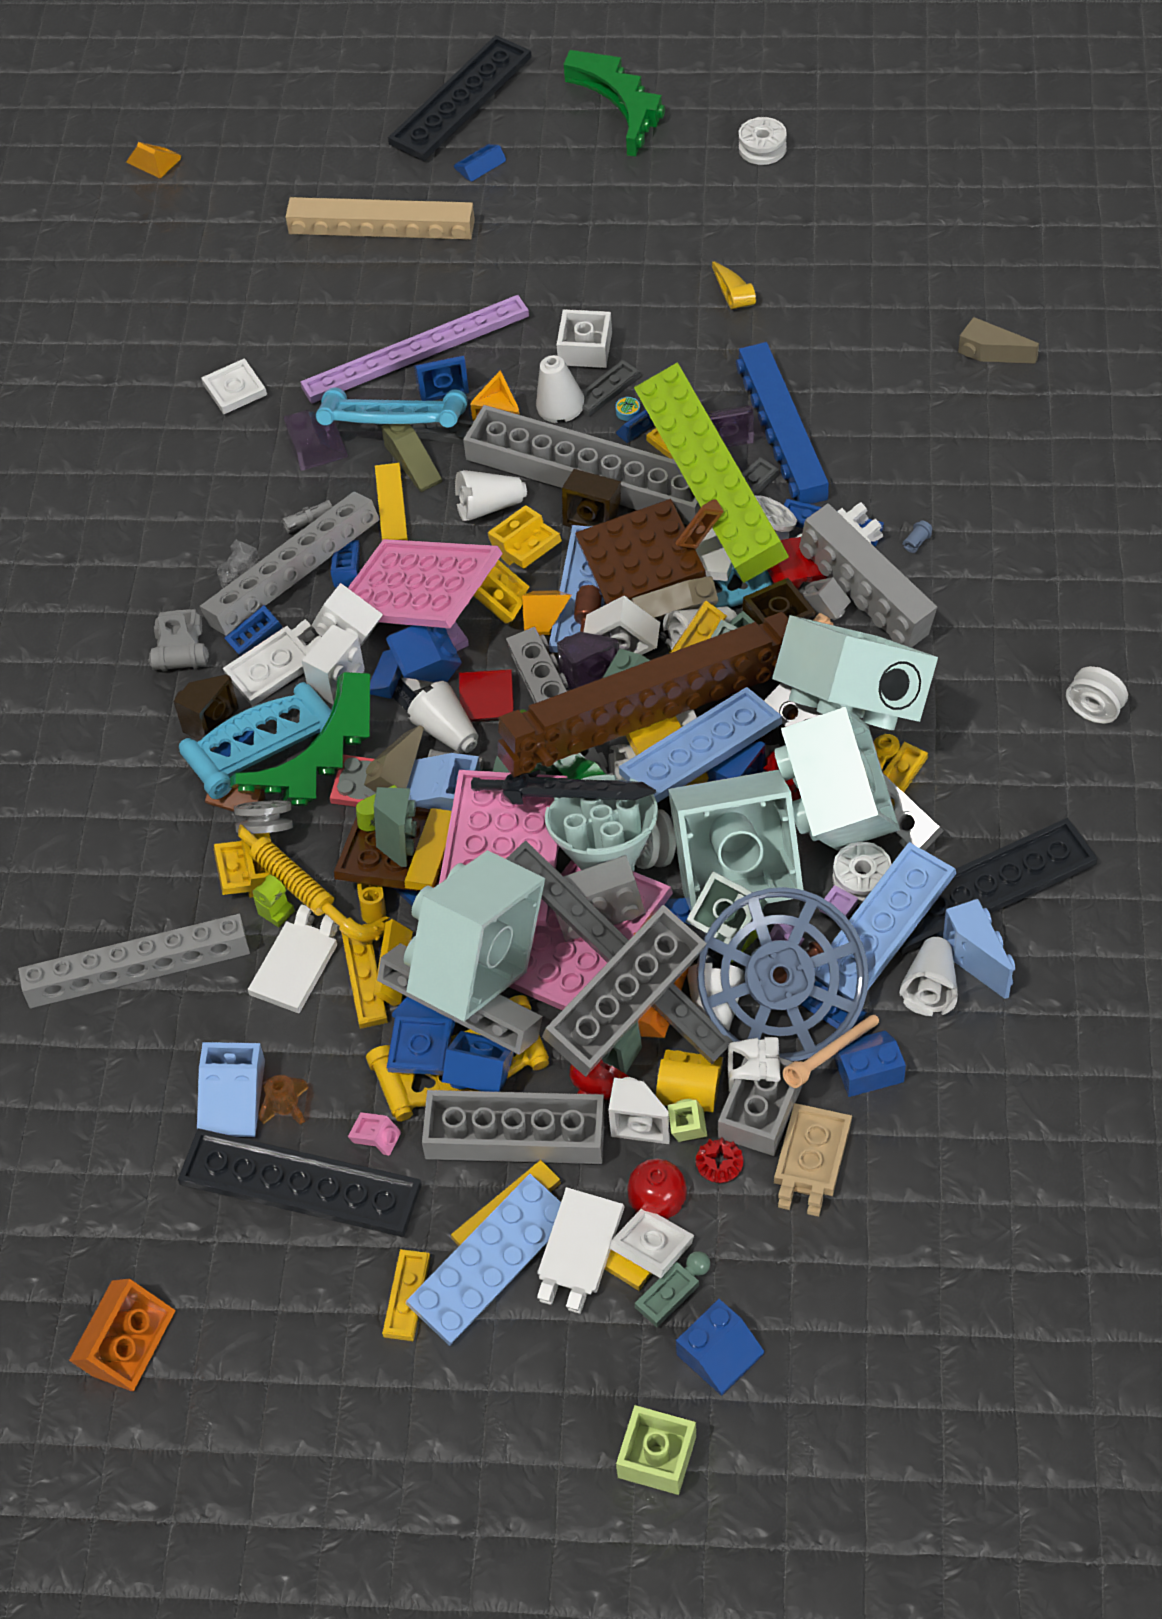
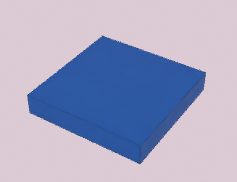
[387,1016,453,1075]

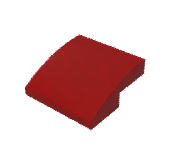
[767,537,827,589]
[459,669,514,722]

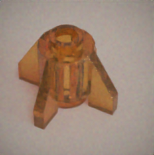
[258,1075,308,1125]

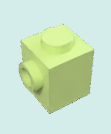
[667,1099,707,1142]

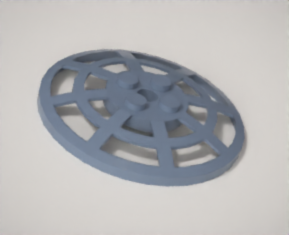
[696,887,869,1061]

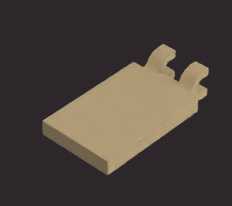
[774,1103,852,1217]

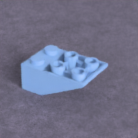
[407,753,481,811]
[943,899,1015,999]
[197,1042,265,1137]

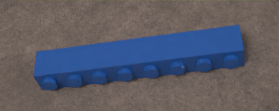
[736,342,829,504]

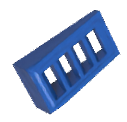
[331,540,360,588]
[225,605,283,656]

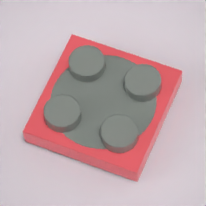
[330,755,376,807]

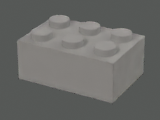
[555,855,646,942]
[718,1057,802,1156]

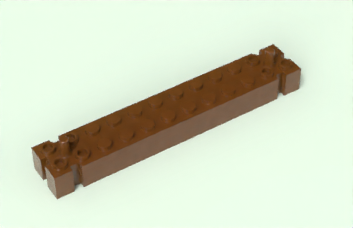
[497,612,789,777]

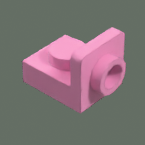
[348,1113,401,1156]

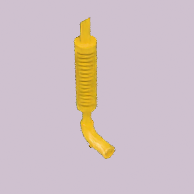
[238,824,390,943]

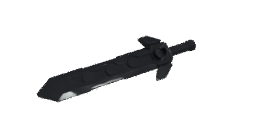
[471,769,656,805]

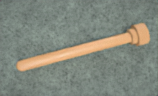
[783,1015,879,1088]

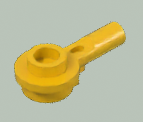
[874,734,900,769]

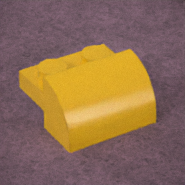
[487,505,562,569]
[473,560,530,623]
[214,833,271,898]
[656,1050,723,1112]

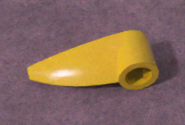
[712,262,756,309]
[357,883,386,923]

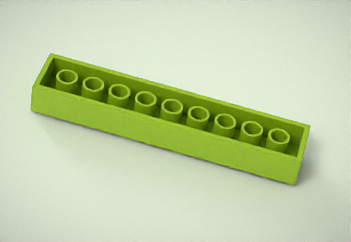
[634,362,789,583]

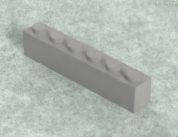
[377,943,543,1055]

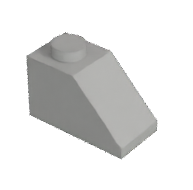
[798,577,851,620]

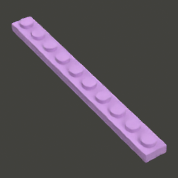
[300,295,529,404]

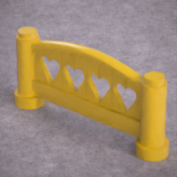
[366,995,549,1121]

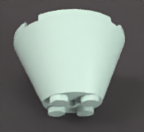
[545,775,658,871]

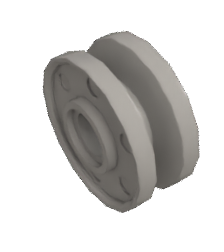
[234,800,293,834]

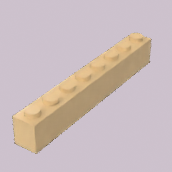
[286,197,475,239]

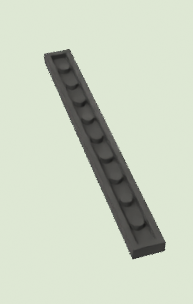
[506,840,733,1064]

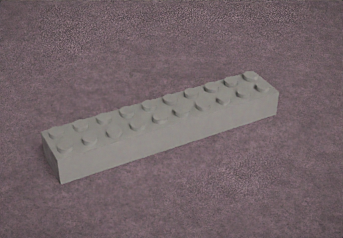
[463,405,701,525]

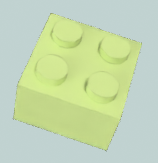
[616,1405,696,1495]

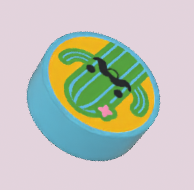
[615,397,640,421]

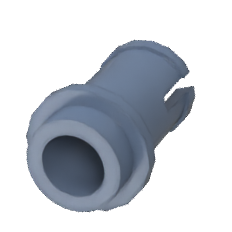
[902,520,932,553]

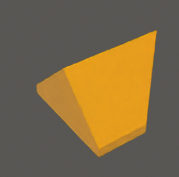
[126,142,182,178]
[470,370,520,421]
[522,590,572,635]

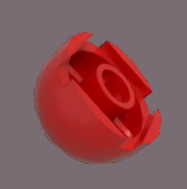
[569,1060,629,1101]
[627,1158,687,1219]

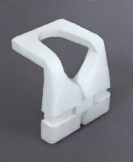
[728,1037,781,1092]

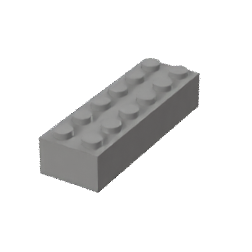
[799,503,937,648]
[542,905,707,1077]
[422,1090,605,1164]

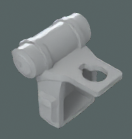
[148,609,209,671]

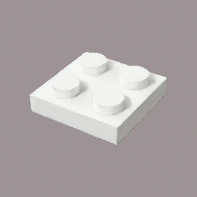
[201,358,267,414]
[610,1209,694,1278]

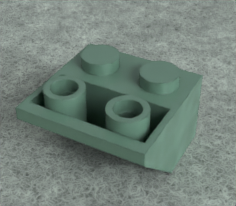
[374,787,417,867]

